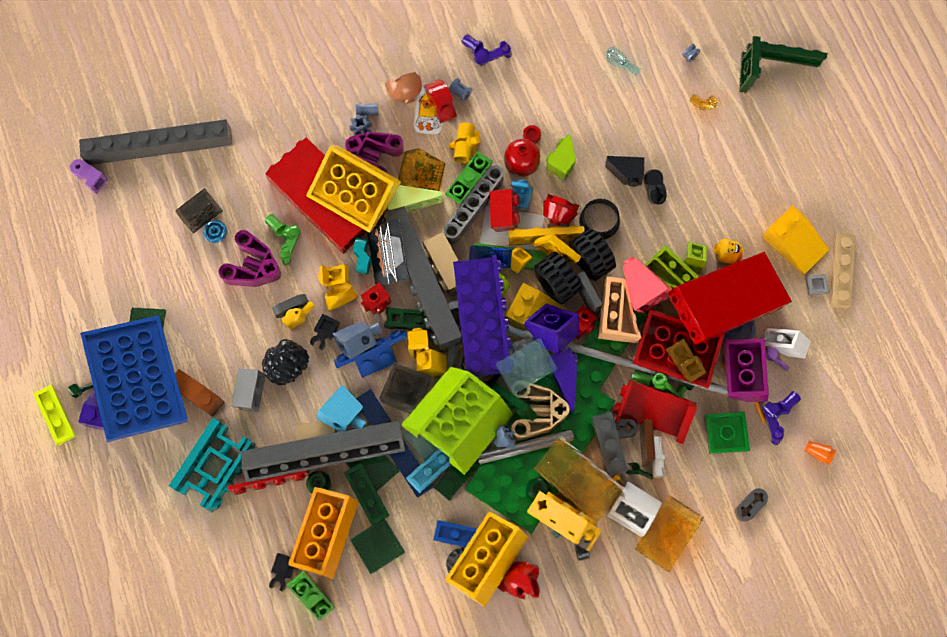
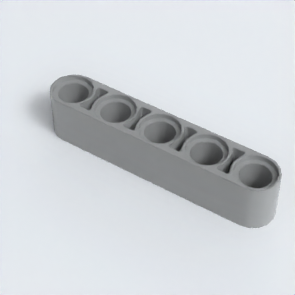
[444,165,504,244]

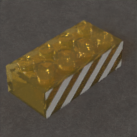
[533,436,624,522]

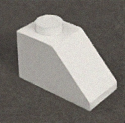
[763,328,811,359]

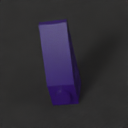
[547,348,579,414]

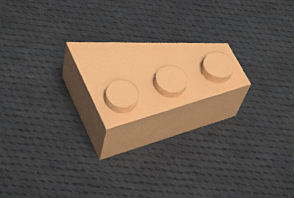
[598,277,641,343]

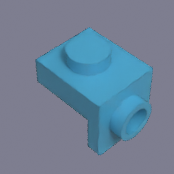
[511,180,533,210]

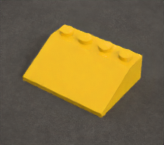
[306,146,401,232]

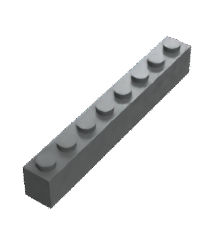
[79,119,233,165]
[382,206,462,351]
[241,421,405,482]

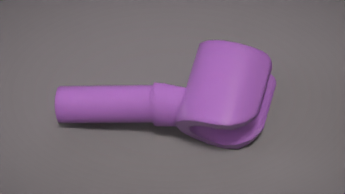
[766,347,789,371]

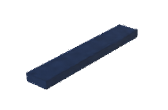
[356,389,434,498]

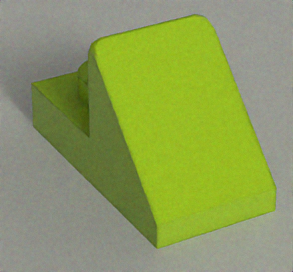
[684,242,707,273]

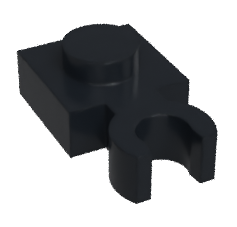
[310,314,340,350]
[269,553,295,592]

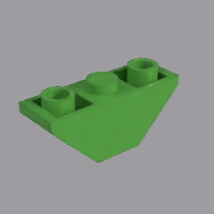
[445,151,493,205]
[287,571,335,621]

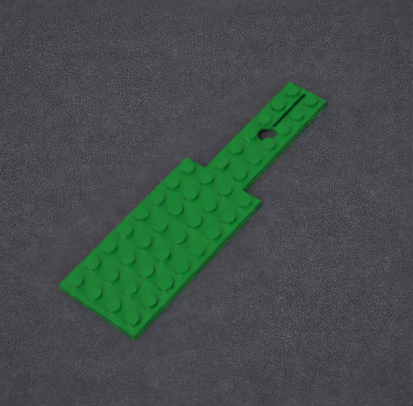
[465,278,649,534]

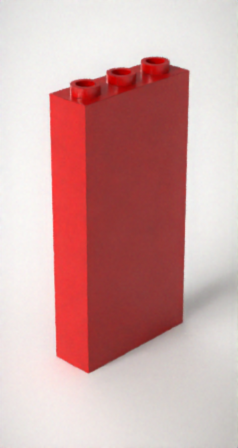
[265,137,384,254]
[668,251,792,345]

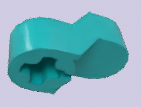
[353,237,371,275]

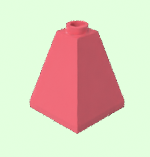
[623,257,673,314]

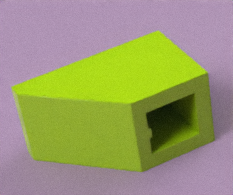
[546,134,576,181]

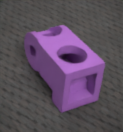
[70,159,108,194]

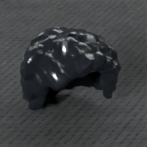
[262,339,310,385]

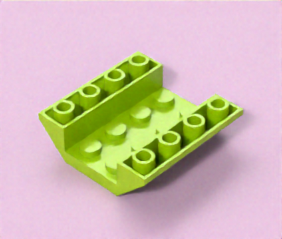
[402,367,513,475]

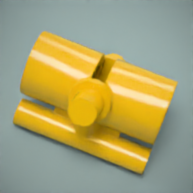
[449,122,481,164]

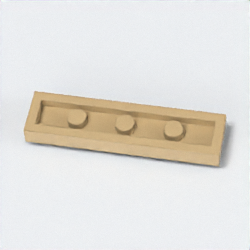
[830,233,856,309]

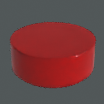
[523,125,541,144]

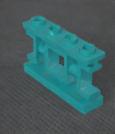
[168,418,256,512]

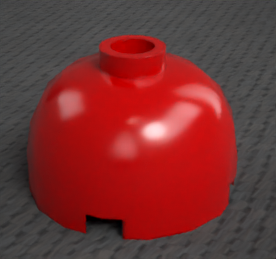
[504,138,541,177]

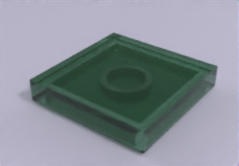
[350,519,405,574]

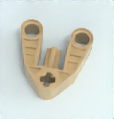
[511,380,569,441]

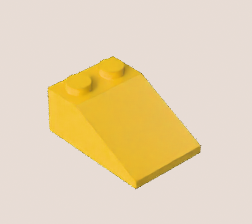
[762,205,830,275]
[506,283,571,331]

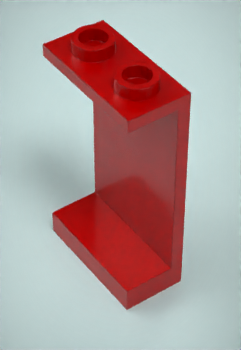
[613,379,697,444]

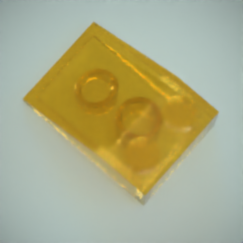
[635,495,704,572]

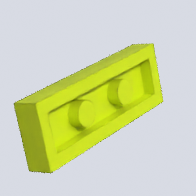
[33,385,77,446]

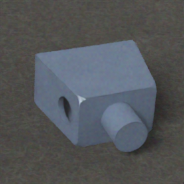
[333,322,382,359]

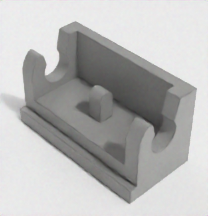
[231,368,265,412]

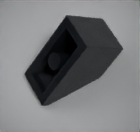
[605,156,644,187]

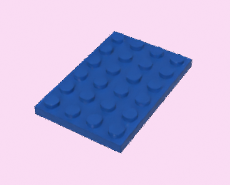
[80,315,188,442]

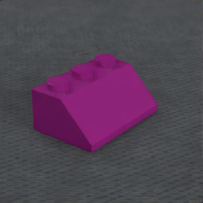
[724,338,769,402]

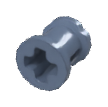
[449,78,472,102]

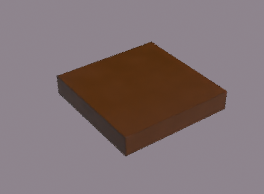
[639,420,655,466]

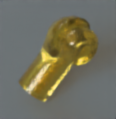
[689,94,718,110]

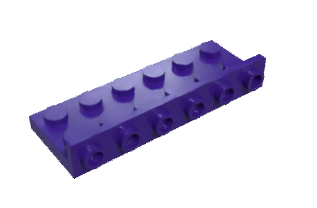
[453,255,514,377]

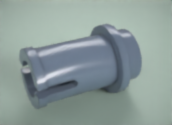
[356,102,378,116]

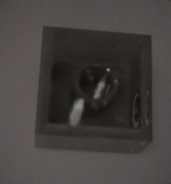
[379,362,432,414]

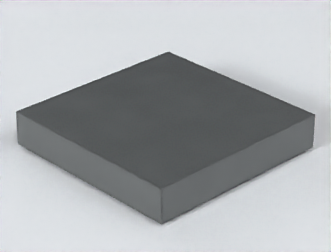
[577,271,602,316]

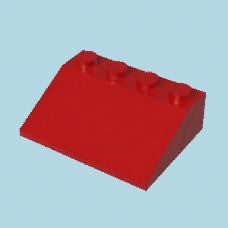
[632,310,725,389]

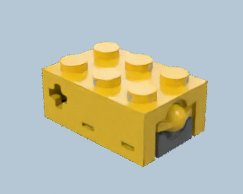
[527,491,602,551]

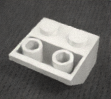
[607,481,662,537]

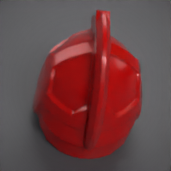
[498,561,540,599]

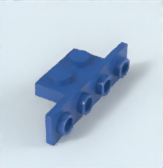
[334,330,408,378]

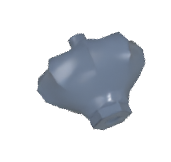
[494,426,516,449]

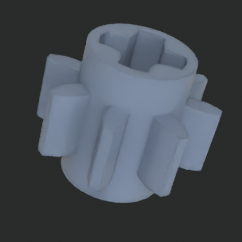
[349,114,372,136]

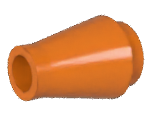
[804,441,836,464]

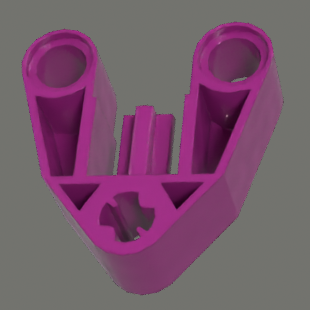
[345,132,404,173]
[218,230,281,287]

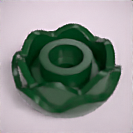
[306,471,331,494]
[526,477,551,501]

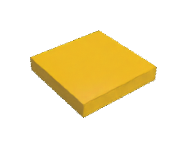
[533,234,581,264]

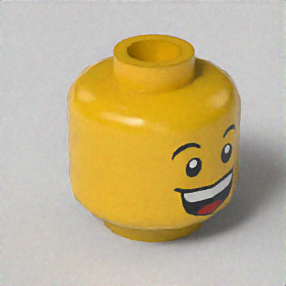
[713,238,743,265]

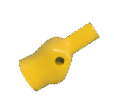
[281,301,315,332]

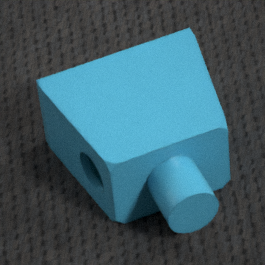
[316,385,367,432]

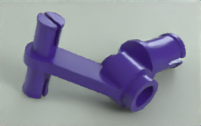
[461,34,512,66]
[762,391,801,445]

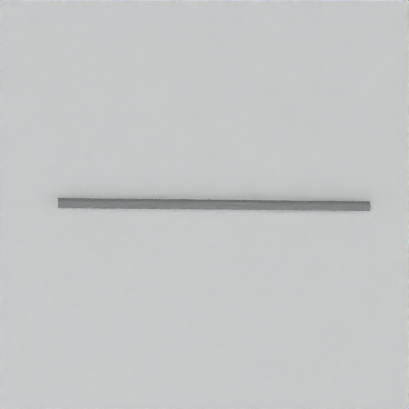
[506,326,728,395]

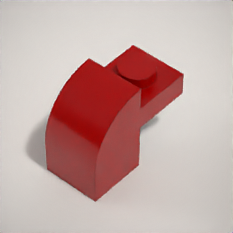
[424,79,457,123]

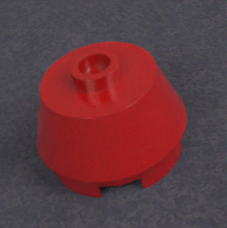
[543,194,579,226]

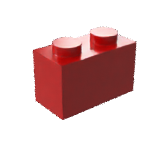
[490,189,520,232]

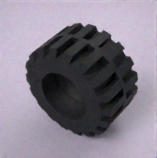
[569,229,616,281]
[534,252,582,305]

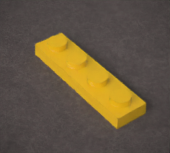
[508,225,584,246]

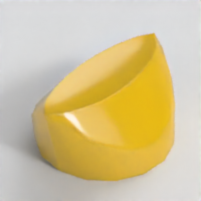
[325,284,359,311]

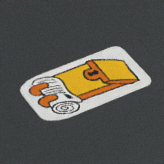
[414,86,443,134]

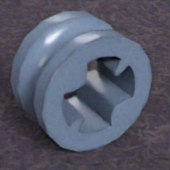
[682,44,700,62]

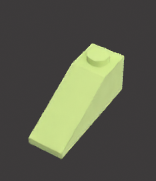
[387,185,443,212]

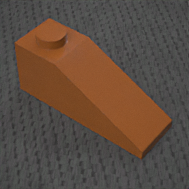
[175,369,224,417]

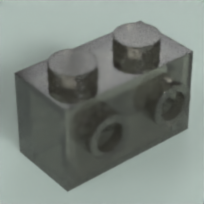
[175,188,223,234]

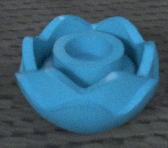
[203,220,227,243]

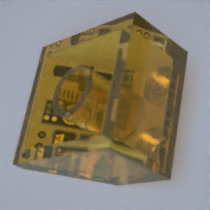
[398,148,446,191]

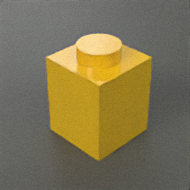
[416,349,447,377]

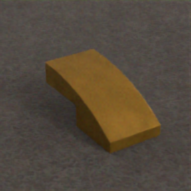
[665,339,707,383]

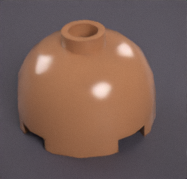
[385,72,422,104]

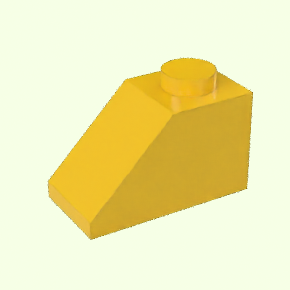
[408,328,429,359]

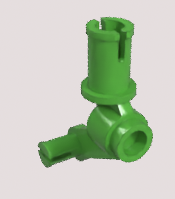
[265,214,301,265]
[631,369,687,398]

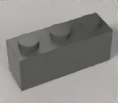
[590,411,628,476]

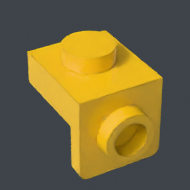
[318,264,349,288]

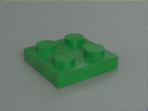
[704,412,750,455]

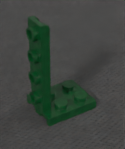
[739,36,827,93]

